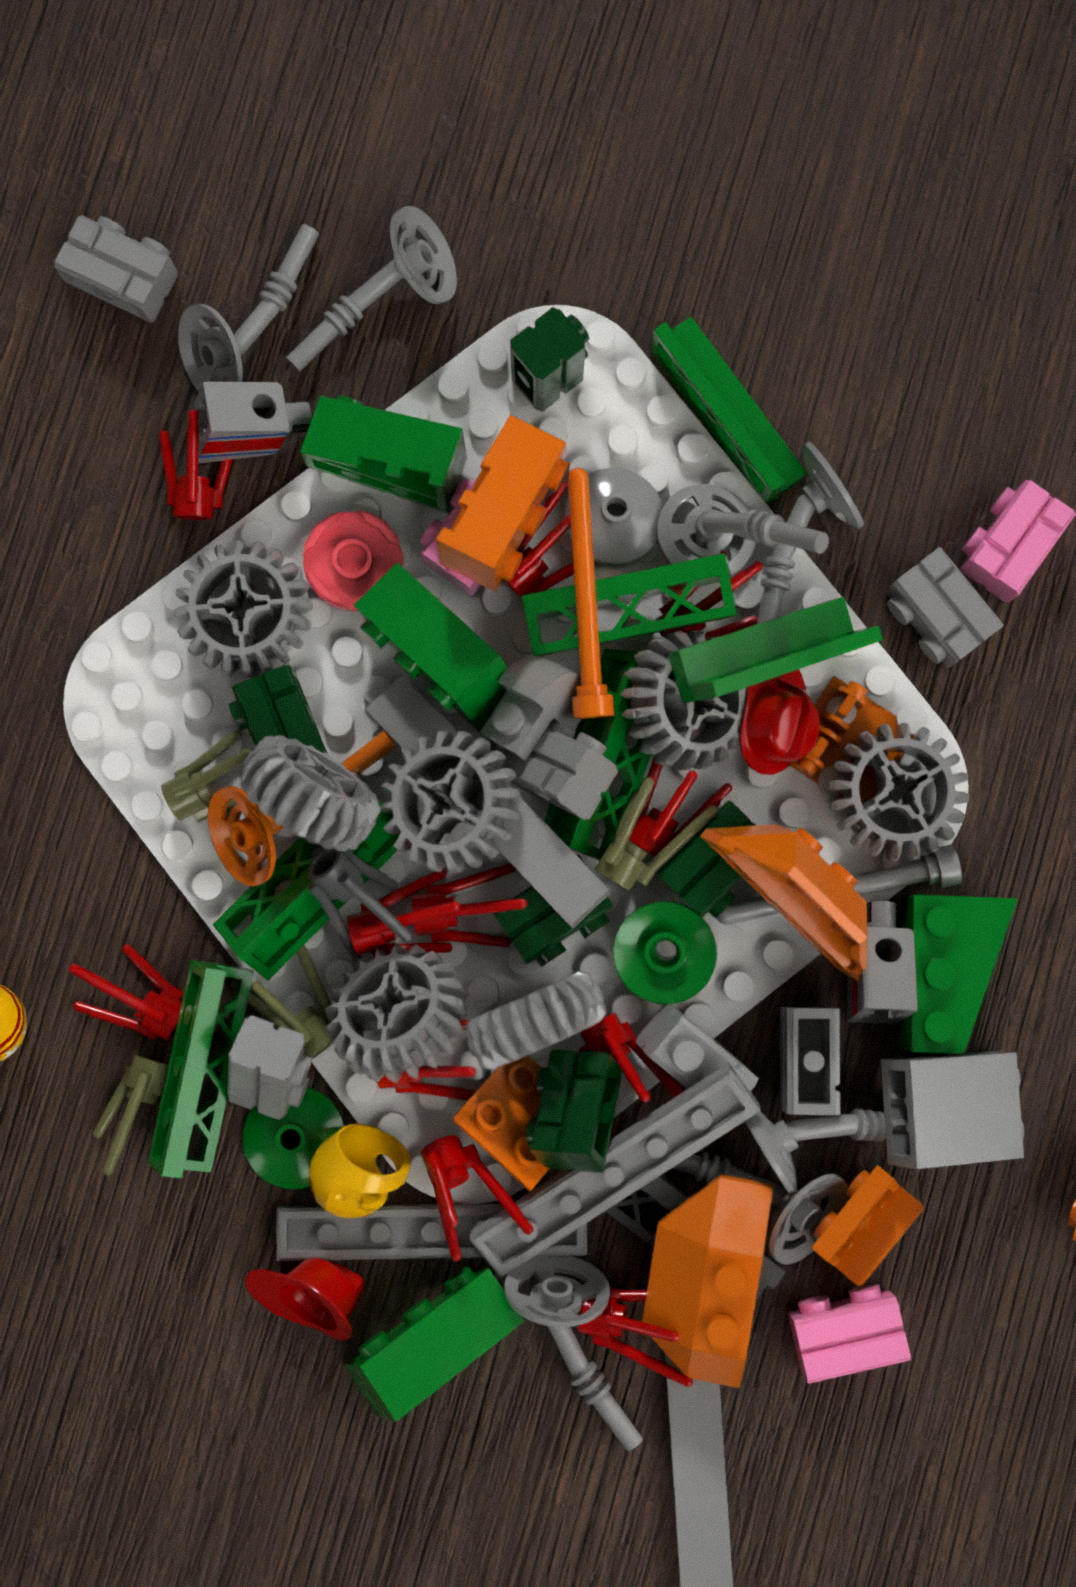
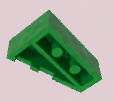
[300,395,467,513]
[354,562,508,736]
[899,895,1018,1054]
[343,1266,525,1422]

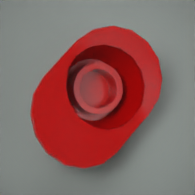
[739,669,820,775]
[245,1257,364,1341]

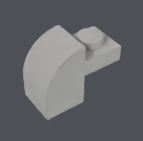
[479,655,581,761]

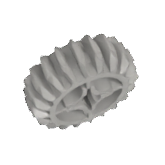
[174,540,313,678]
[620,630,747,770]
[828,723,970,862]
[380,730,521,873]
[239,736,381,851]
[325,943,468,1084]
[464,972,607,1069]

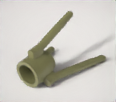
[161,730,251,823]
[595,777,718,891]
[230,945,333,1059]
[93,1055,169,1176]

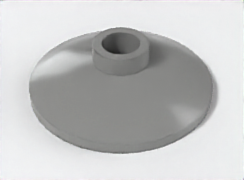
[564,468,663,565]

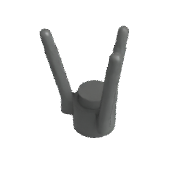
[307,848,413,962]

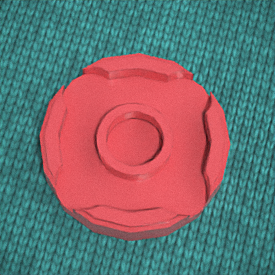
[303,510,404,612]

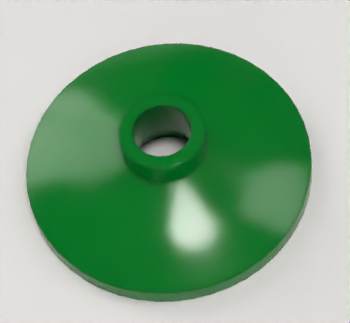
[613,901,717,1004]
[243,1087,344,1189]

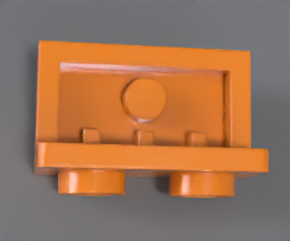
[811,1165,924,1286]

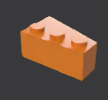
[436,415,570,592]

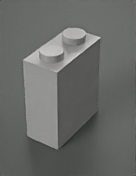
[881,1051,1025,1169]

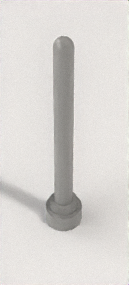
[716,844,962,925]

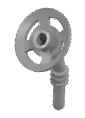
[285,206,457,372]
[178,224,319,392]
[757,441,864,624]
[656,484,829,576]
[745,1109,886,1196]
[671,1151,848,1265]
[504,1256,643,1451]

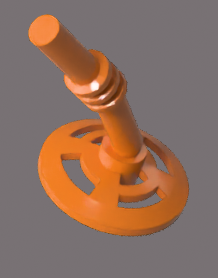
[208,731,396,886]

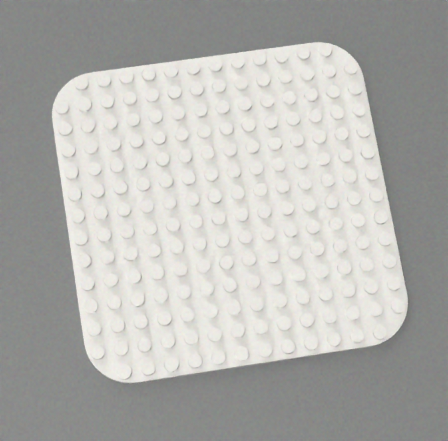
[63,305,968,1204]

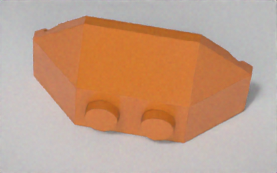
[700,824,867,982]
[642,1174,773,1388]

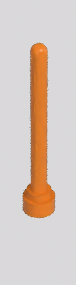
[568,467,615,719]

